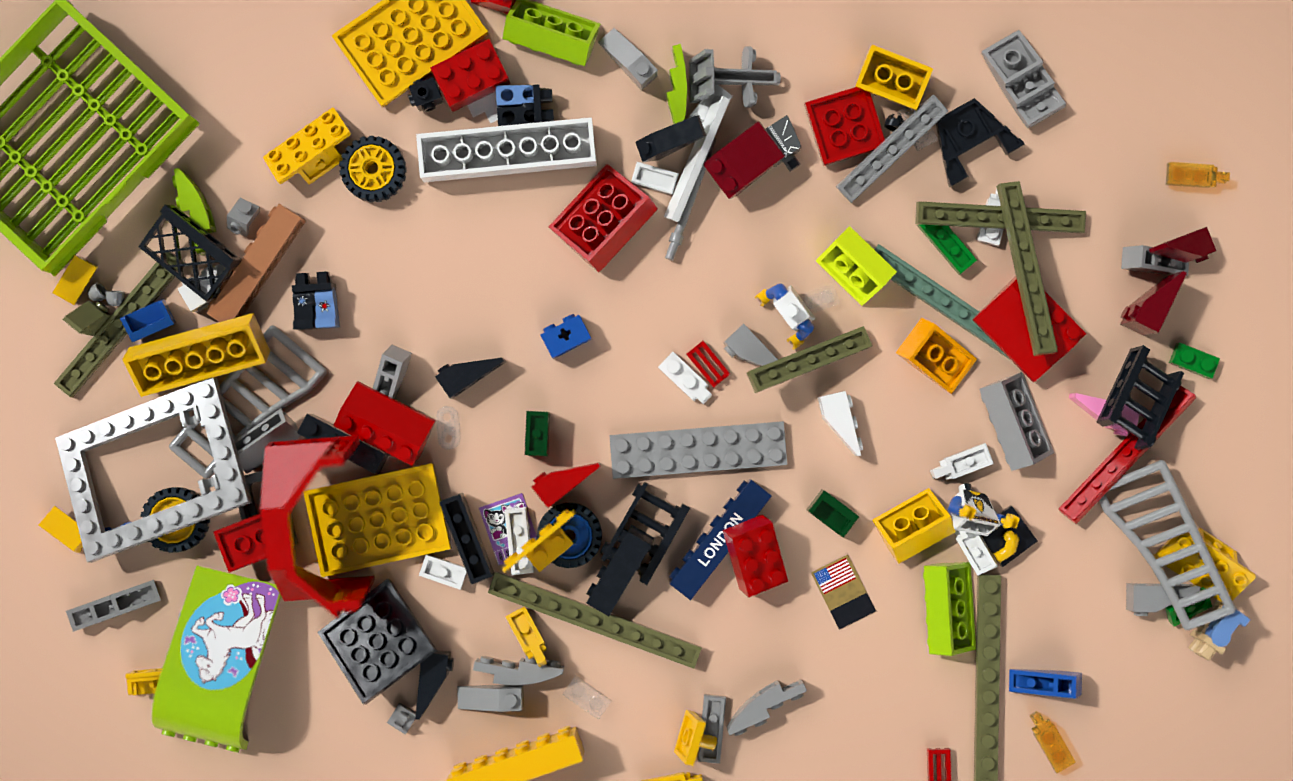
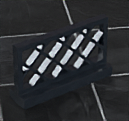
[138,205,242,302]

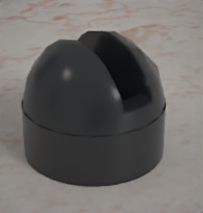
[884,114,903,131]

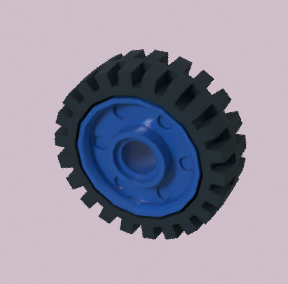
[537,503,602,568]

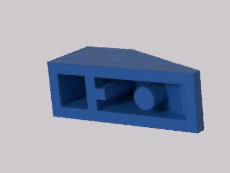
[1009,669,1082,699]

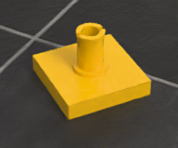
[674,710,717,766]

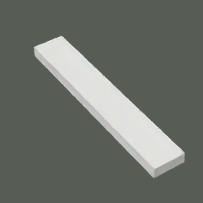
[664,95,730,222]

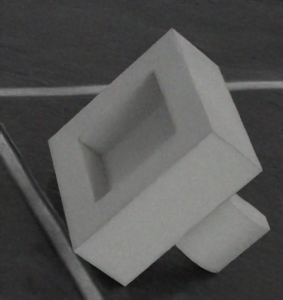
[387,703,416,734]

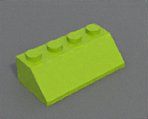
[502,0,601,66]
[923,562,976,656]

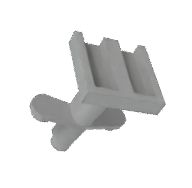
[689,46,781,107]

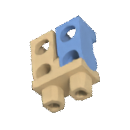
[1188,600,1250,661]

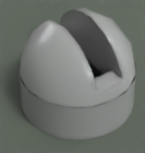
[88,283,107,302]
[106,291,124,306]

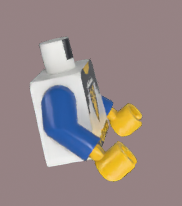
[755,284,816,350]
[948,483,1020,536]

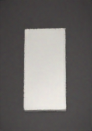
[631,162,679,195]

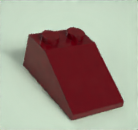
[703,121,786,199]
[1120,271,1187,336]

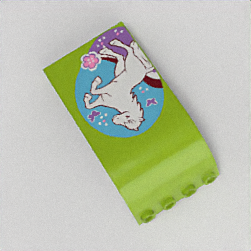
[152,566,282,753]

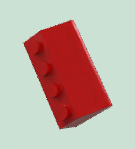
[333,381,436,466]

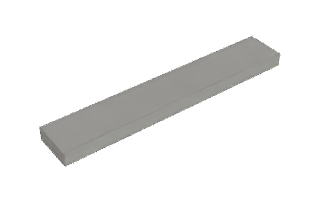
[836,95,948,203]

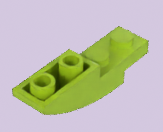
[172,168,217,256]

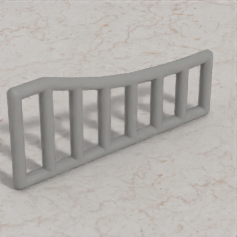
[169,325,327,479]
[1099,460,1236,630]

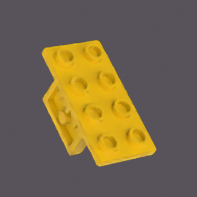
[263,107,351,185]
[502,509,577,572]
[1154,527,1256,603]

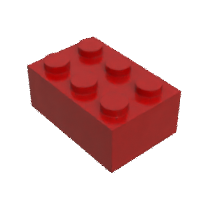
[430,39,511,112]
[723,515,789,598]

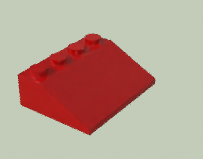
[548,164,658,273]
[972,276,1086,382]

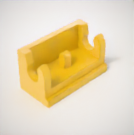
[52,255,98,305]
[39,506,83,553]
[125,668,162,696]

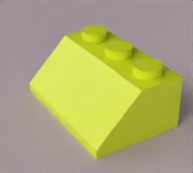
[816,226,897,306]

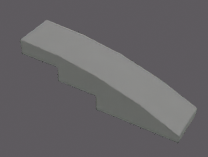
[66,580,161,632]

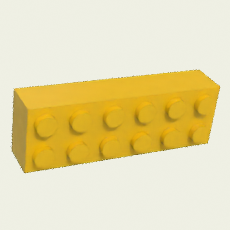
[122,313,270,397]
[446,726,585,781]

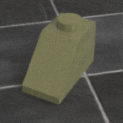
[63,301,111,336]

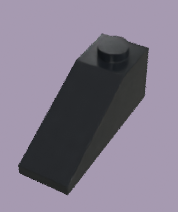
[635,115,706,162]
[435,357,506,399]
[415,650,454,719]

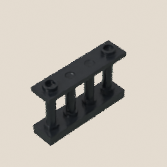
[1096,345,1184,450]
[600,482,690,585]

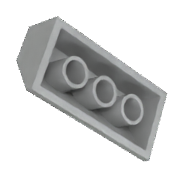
[979,372,1054,471]

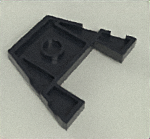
[936,98,1025,187]

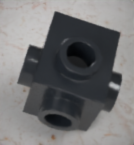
[408,77,444,112]

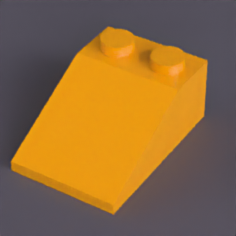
[896,318,977,394]

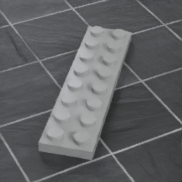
[609,421,787,479]

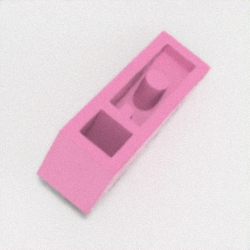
[1069,393,1139,436]

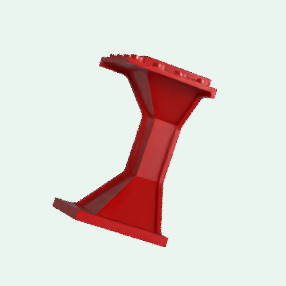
[260,435,375,619]

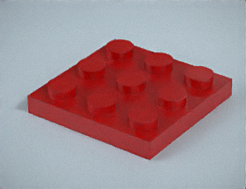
[804,87,885,166]

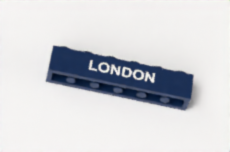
[669,479,772,601]

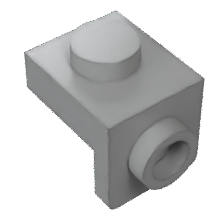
[227,198,260,237]

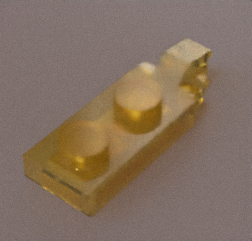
[1166,162,1230,188]
[1029,711,1076,773]

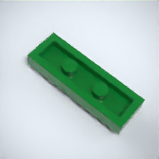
[917,224,977,275]

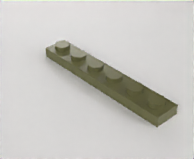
[747,326,872,393]

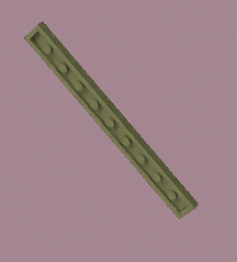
[488,572,702,669]
[974,574,1001,781]

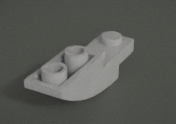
[473,656,564,685]
[727,680,807,736]

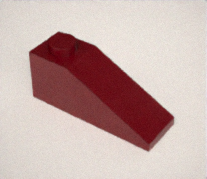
[1149,227,1216,263]

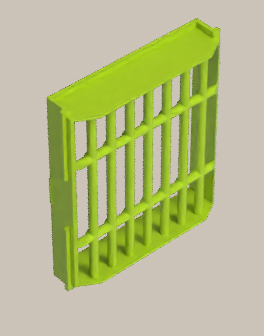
[0,0,200,277]

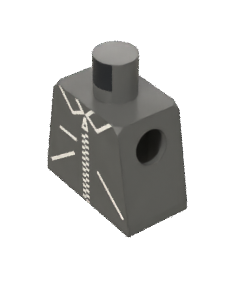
[766,115,801,172]

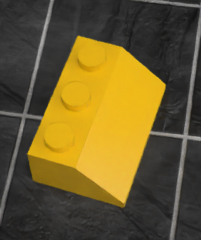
[855,45,934,110]
[872,488,956,564]

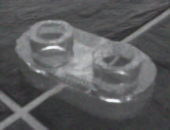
[436,406,461,450]

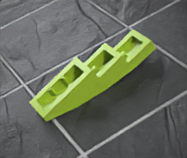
[666,44,687,124]

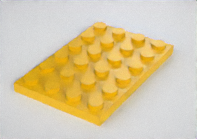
[331,0,489,108]
[304,463,452,577]

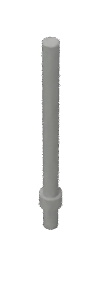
[665,137,717,261]

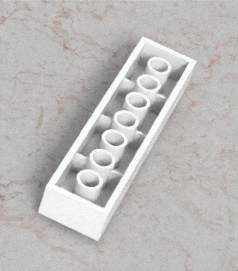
[416,117,597,182]

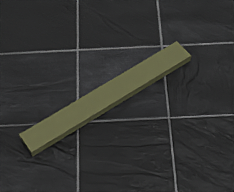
[996,181,1058,356]
[915,201,1086,233]
[54,252,184,398]

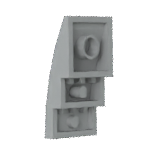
[981,30,1066,129]

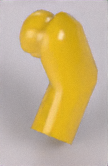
[994,531,1019,563]

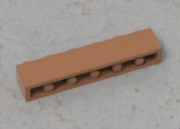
[206,204,306,322]

